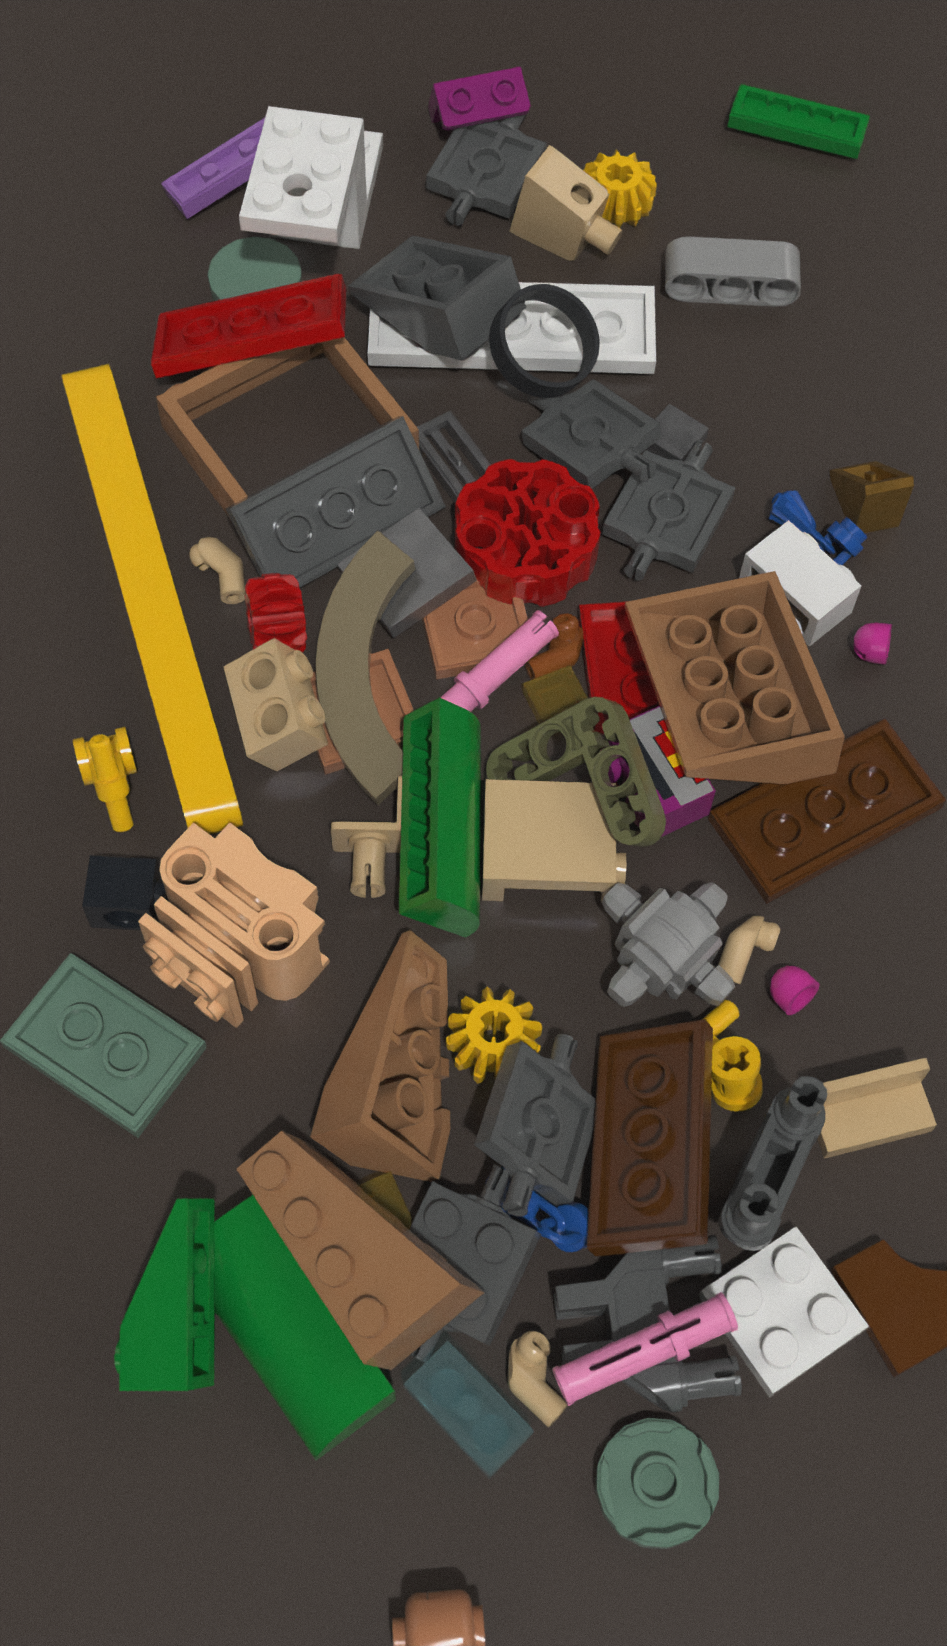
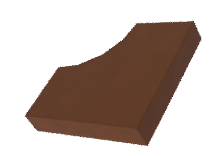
[830,1239,947,1378]

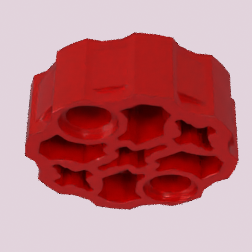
[454,459,601,607]

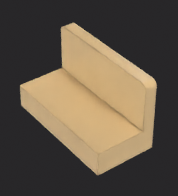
[817,1058,937,1159]

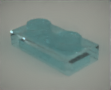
[404,1341,534,1479]

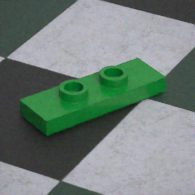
[727,84,870,159]

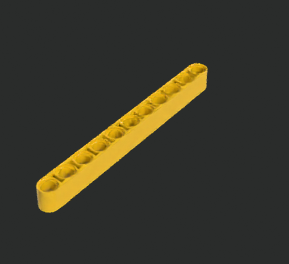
[61,364,243,835]

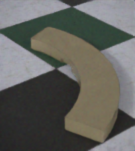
[316,531,416,805]

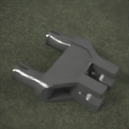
[718,1076,827,1250]
[553,1235,742,1412]

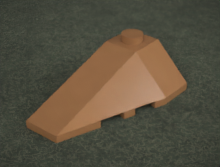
[310,930,451,1182]

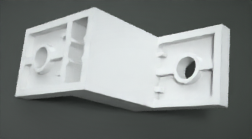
[239,106,383,249]

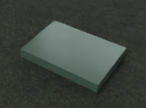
[0,953,207,1138]

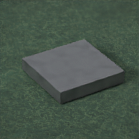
[337,508,477,638]

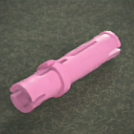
[440,610,559,712]
[552,1292,738,1406]

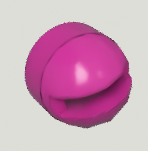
[854,622,892,665]
[770,966,819,1015]

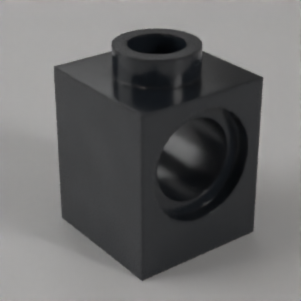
[82,855,169,931]

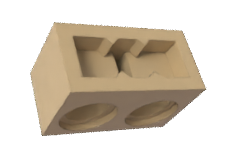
[223,638,328,772]

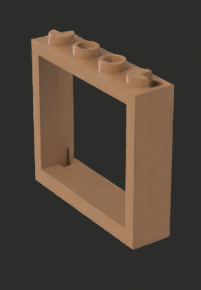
[156,337,419,520]

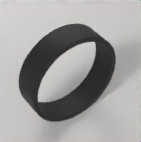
[489,284,600,398]

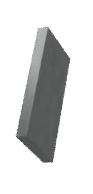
[225,416,446,588]

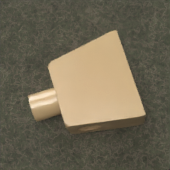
[510,145,623,261]

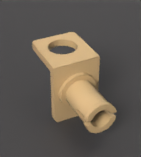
[331,775,402,898]

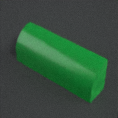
[399,697,481,937]
[214,1195,396,1461]

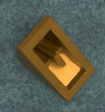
[829,461,914,533]

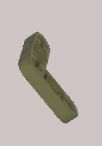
[486,697,666,848]

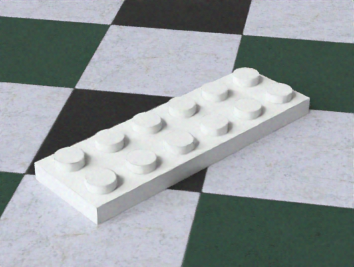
[368,282,656,374]

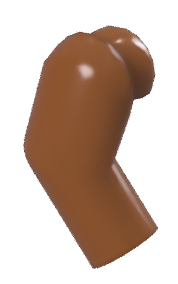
[525,613,583,683]

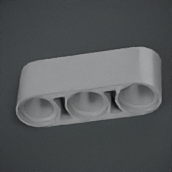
[665,237,801,307]

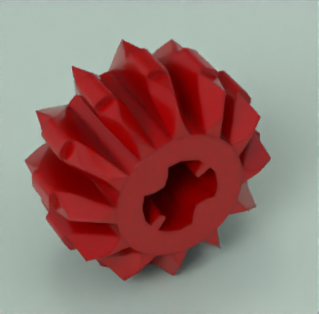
[244,573,307,653]

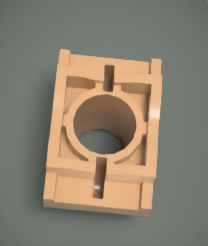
[138,823,330,1028]

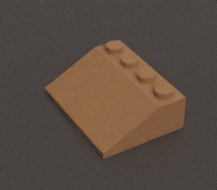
[625,571,845,784]

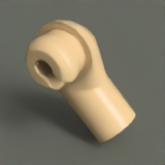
[189,537,245,604]
[718,916,781,985]
[508,1331,568,1428]

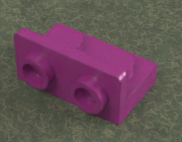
[428,66,531,130]

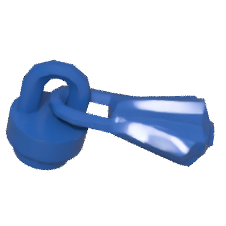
[769,490,868,565]
[485,1166,589,1252]

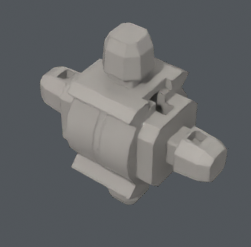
[602,882,735,1007]

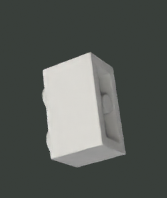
[739,520,861,647]

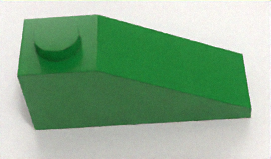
[114,1198,214,1391]

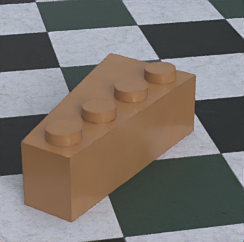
[236,1131,485,1370]

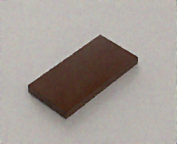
[708,719,946,904]
[587,1019,713,1257]

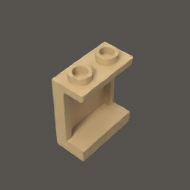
[482,779,626,903]

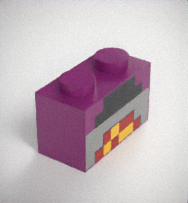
[608,706,716,837]

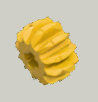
[583,149,657,228]
[446,987,542,1084]

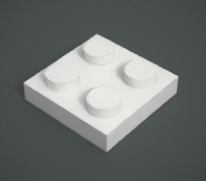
[698,1226,869,1398]

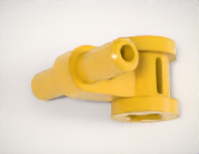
[73,726,137,833]
[702,1000,763,1111]

